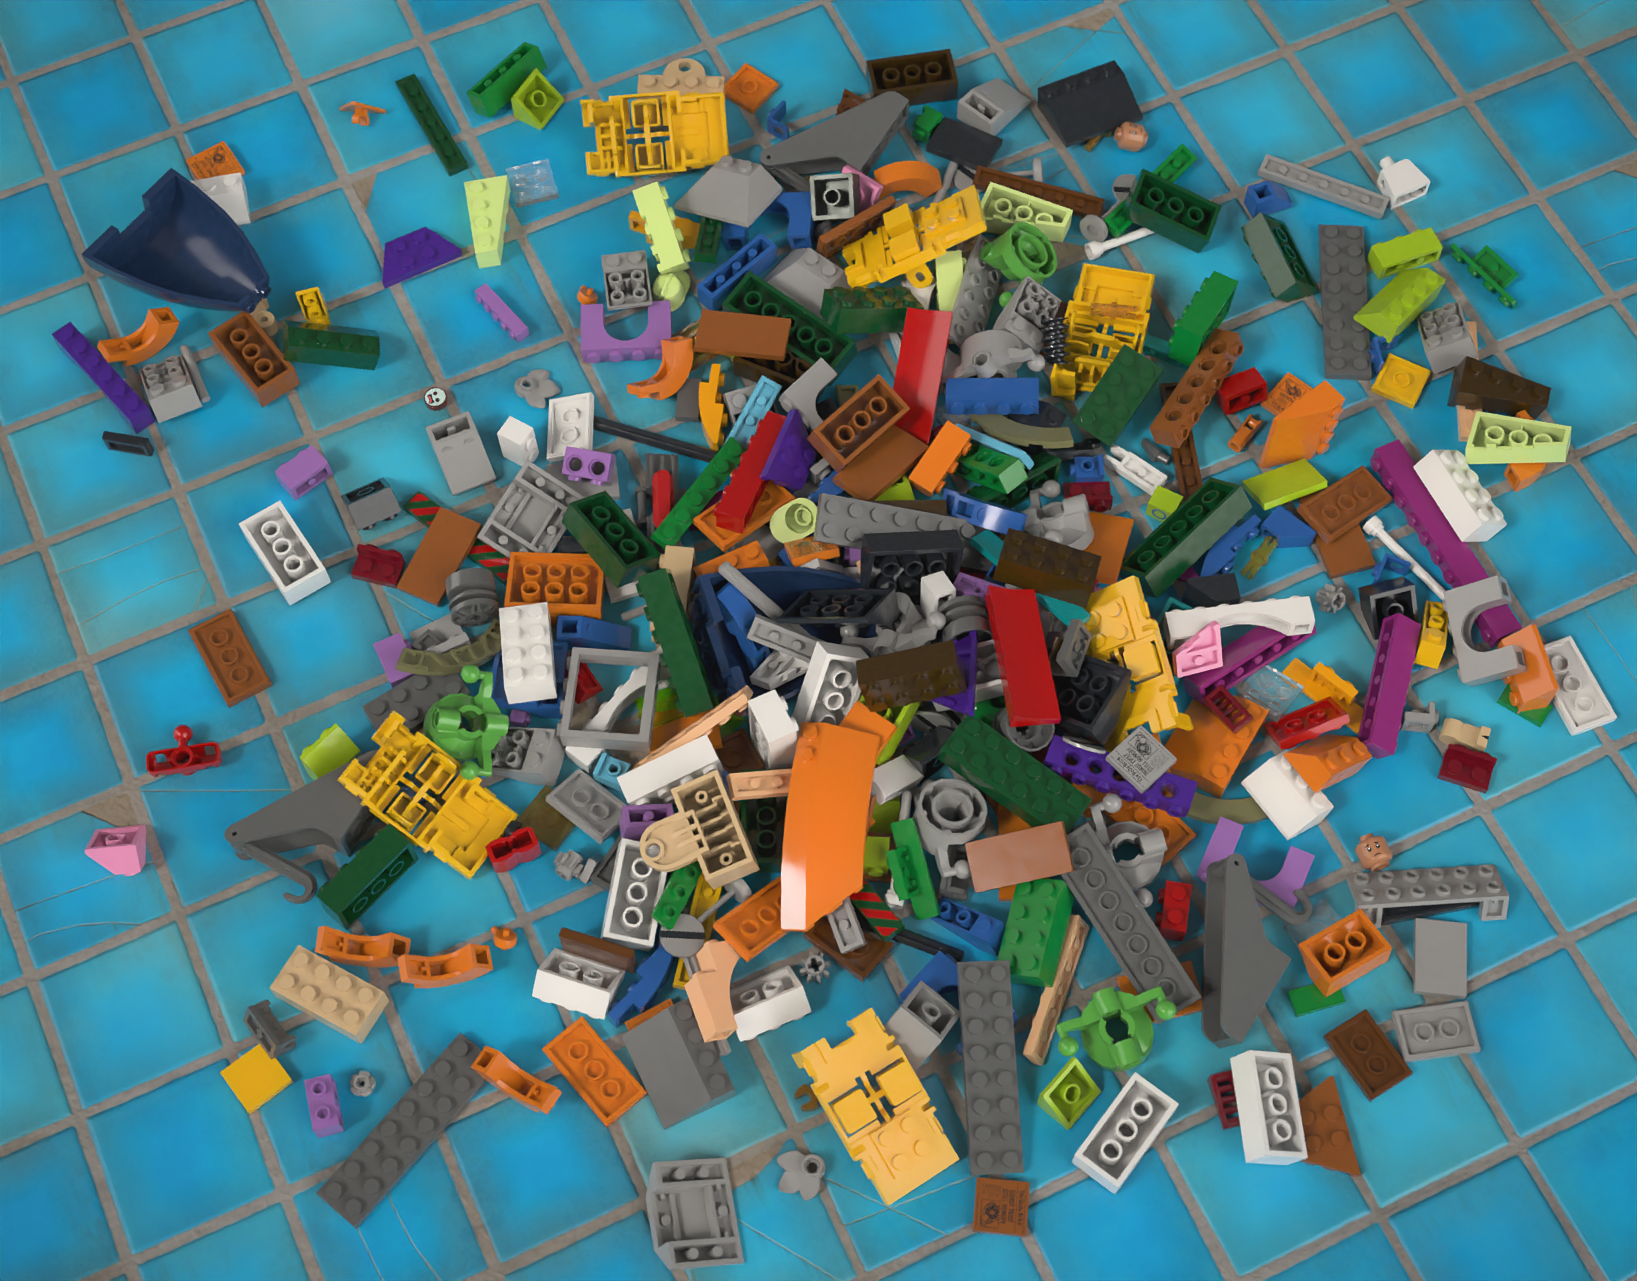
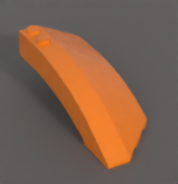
[781,722,880,932]

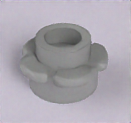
[350,1071,376,1097]

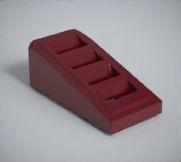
[1203,684,1253,734]
[1207,1070,1240,1130]

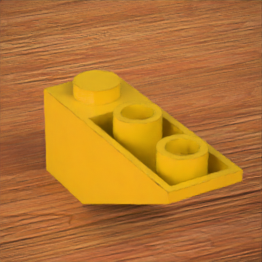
[296,287,331,325]
[1414,600,1449,669]

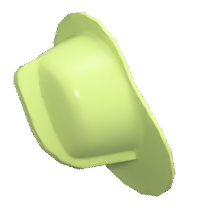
[651,271,691,312]
[770,498,818,543]

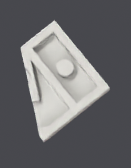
[750,650,809,690]

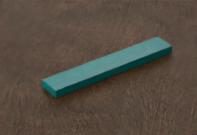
[970,529,1091,627]

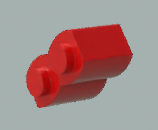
[485,827,542,873]

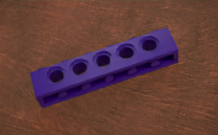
[1044,735,1198,818]

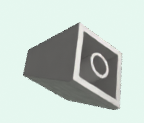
[884,980,960,1072]

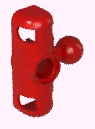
[146,724,223,777]

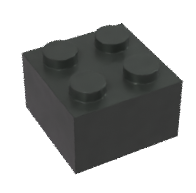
[810,173,861,222]

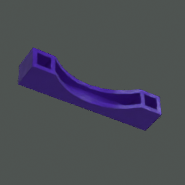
[52,322,155,434]

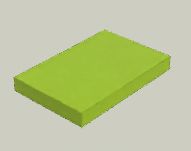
[1242,458,1327,510]

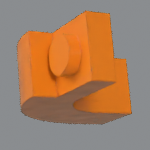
[873,161,943,202]
[97,307,180,366]
[627,336,693,400]
[1503,410,1547,492]
[315,926,411,968]
[397,943,493,988]
[471,1046,562,1114]

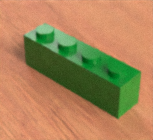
[466,42,547,118]

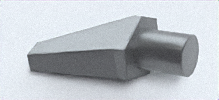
[1141,437,1170,465]

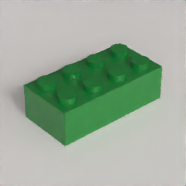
[1168,271,1239,367]
[997,879,1075,988]

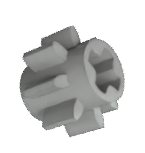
[1315,583,1346,614]
[553,850,584,881]
[799,952,830,985]

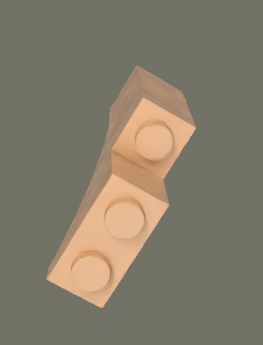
[685,939,742,1042]

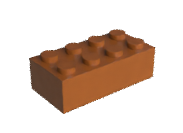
[208,311,301,408]
[807,374,910,473]

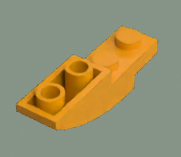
[628,210,700,249]
[699,364,728,453]

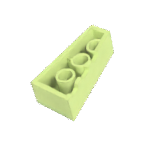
[464,175,511,268]
[633,182,692,275]
[981,182,1073,242]
[932,250,967,344]
[1465,411,1572,464]

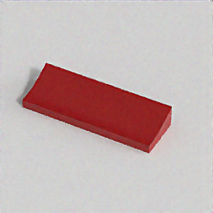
[887,308,953,447]
[985,585,1061,727]

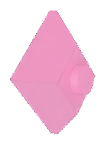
[85,825,146,876]

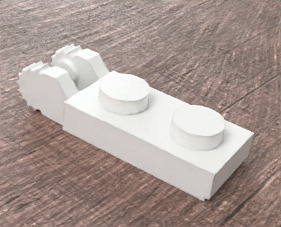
[1103,445,1167,496]

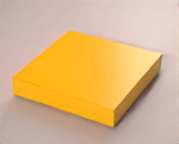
[1371,353,1431,409]
[220,1043,293,1114]

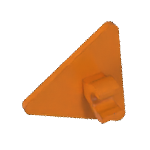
[340,101,386,126]

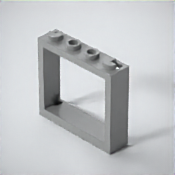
[557,647,662,752]

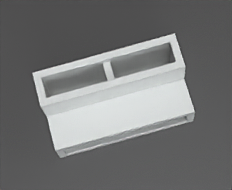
[871,755,924,805]

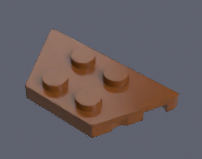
[1299,1076,1361,1177]

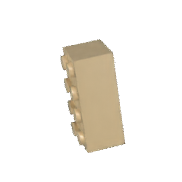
[637,58,726,131]
[640,770,760,890]

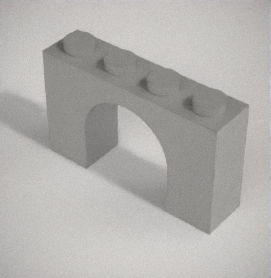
[779,358,837,433]
[1443,575,1527,687]

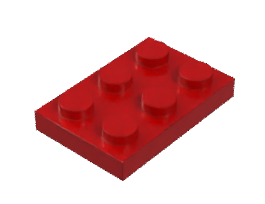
[1263,696,1350,750]

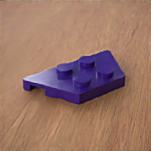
[382,227,463,288]
[760,409,817,491]
[931,630,978,716]

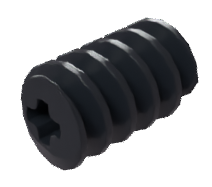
[1041,318,1071,366]

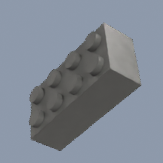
[362,673,471,735]

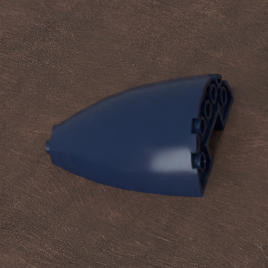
[81,168,271,314]
[689,566,877,717]

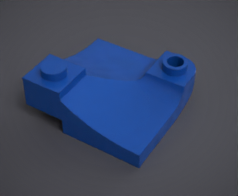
[491,642,569,719]

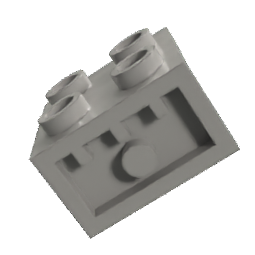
[410,614,471,654]

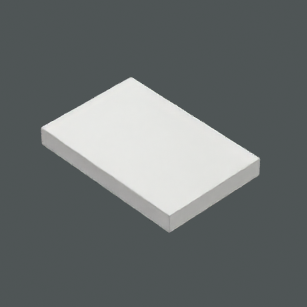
[547,392,594,462]

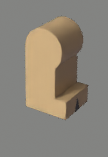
[250,298,278,337]
[1439,718,1491,752]

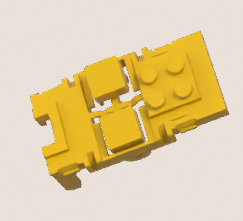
[580,91,729,178]
[842,185,987,289]
[1050,263,1155,401]
[1082,575,1194,753]
[337,710,519,880]
[792,1008,959,1205]

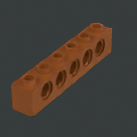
[1149,328,1244,448]

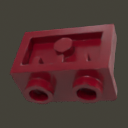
[1062,481,1113,512]
[351,544,406,589]
[1437,744,1497,793]

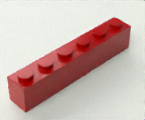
[713,411,787,534]

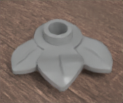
[514,369,560,409]
[777,1151,825,1201]

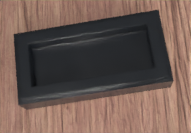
[102,431,154,457]

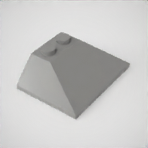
[674,156,783,227]
[764,248,852,322]
[477,460,585,559]
[646,1158,744,1270]

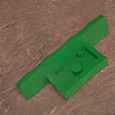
[1450,243,1519,310]
[886,818,940,920]
[651,861,702,930]

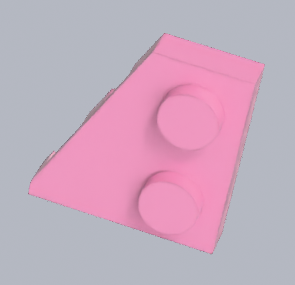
[1172,620,1223,678]

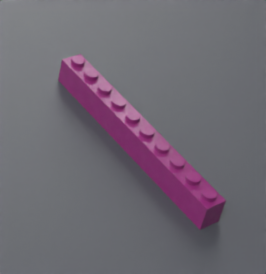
[1370,439,1522,649]

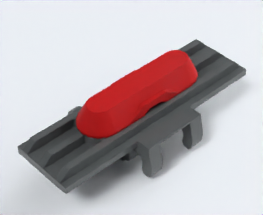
[635,454,686,554]

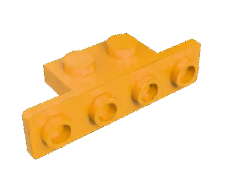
[1281,658,1364,734]

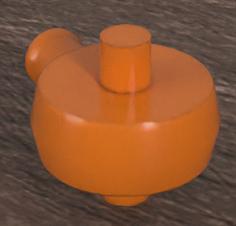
[577,285,598,305]
[491,926,517,950]

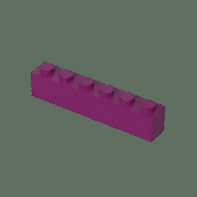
[1357,613,1421,759]
[1182,624,1317,705]

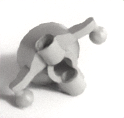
[941,330,1045,396]
[1021,480,1095,550]
[840,592,946,657]
[910,779,987,879]
[1089,793,1167,908]

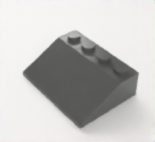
[621,998,735,1130]

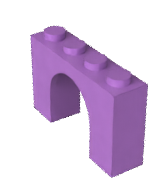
[581,300,672,363]
[1196,816,1315,908]

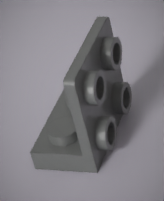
[1045,619,1092,677]

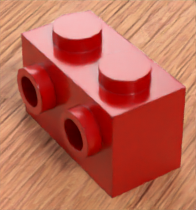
[1214,367,1268,415]
[1155,880,1192,942]

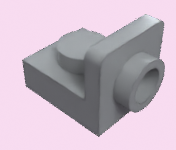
[1400,701,1439,733]

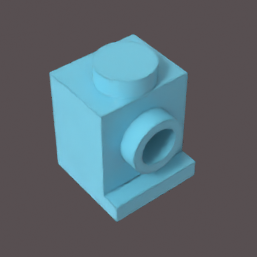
[593,752,631,792]

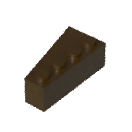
[733,348,825,405]
[1447,356,1551,420]

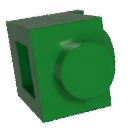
[912,105,943,144]

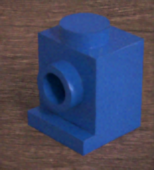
[1069,454,1105,483]

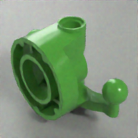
[980,223,1057,308]
[423,664,509,780]
[1055,986,1177,1072]

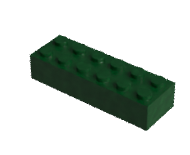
[722,271,858,387]
[1119,477,1252,598]
[635,568,718,718]
[937,715,1092,835]

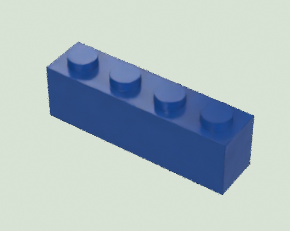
[697,233,777,311]
[945,378,1039,415]

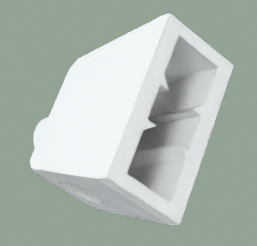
[1377,156,1431,210]

